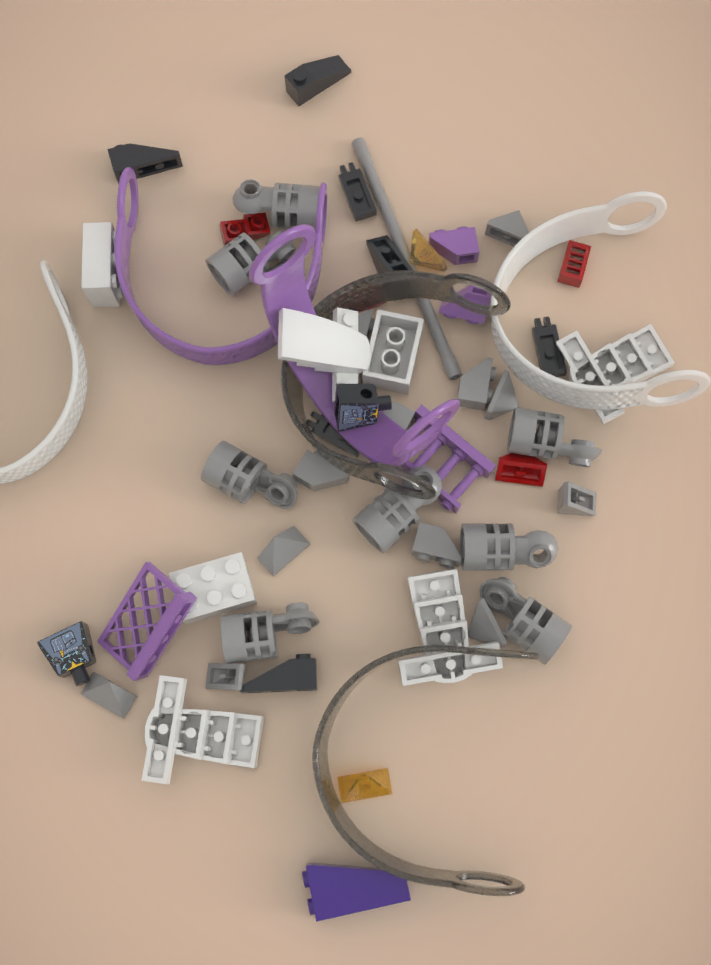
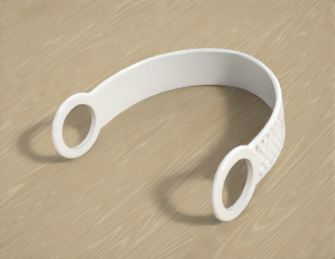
[491,191,711,410]
[0,260,88,484]

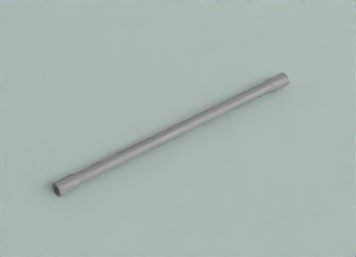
[352,137,462,380]

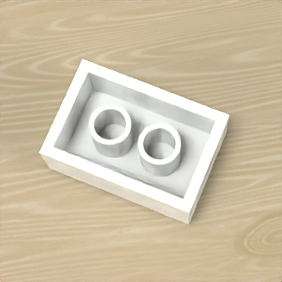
[81,222,124,307]
[362,309,424,394]
[169,552,257,625]

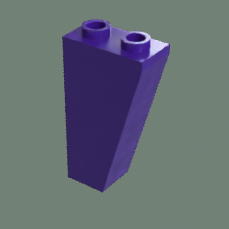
[302,863,411,922]

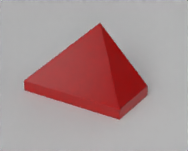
[495,453,547,487]

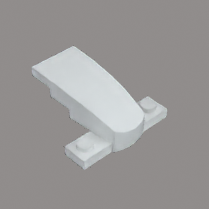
[278,307,371,402]
[556,324,675,424]
[398,568,503,686]
[141,675,264,784]

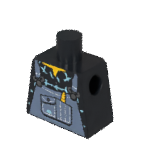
[334,384,392,431]
[37,621,96,687]

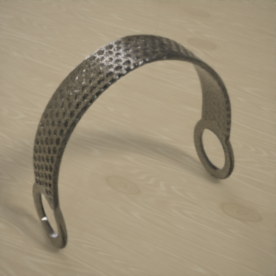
[281,271,511,500]
[312,645,539,896]

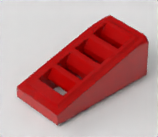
[557,240,591,288]

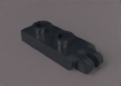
[338,162,377,222]
[532,316,567,377]
[305,411,360,458]

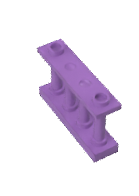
[400,404,496,513]

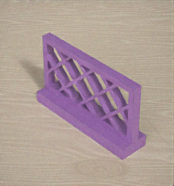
[97,562,197,681]

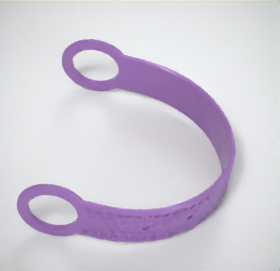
[114,167,327,365]
[249,224,460,469]

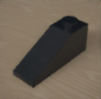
[284,55,351,107]
[107,143,183,184]
[366,235,416,301]
[240,654,317,694]

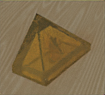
[409,228,447,272]
[337,768,392,803]

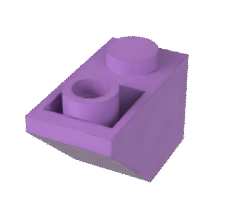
[428,226,480,265]
[438,285,492,324]

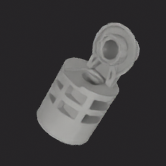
[233,179,320,230]
[205,230,296,296]
[507,407,602,467]
[201,441,297,508]
[352,466,442,554]
[460,523,558,571]
[479,577,572,665]
[220,602,320,664]

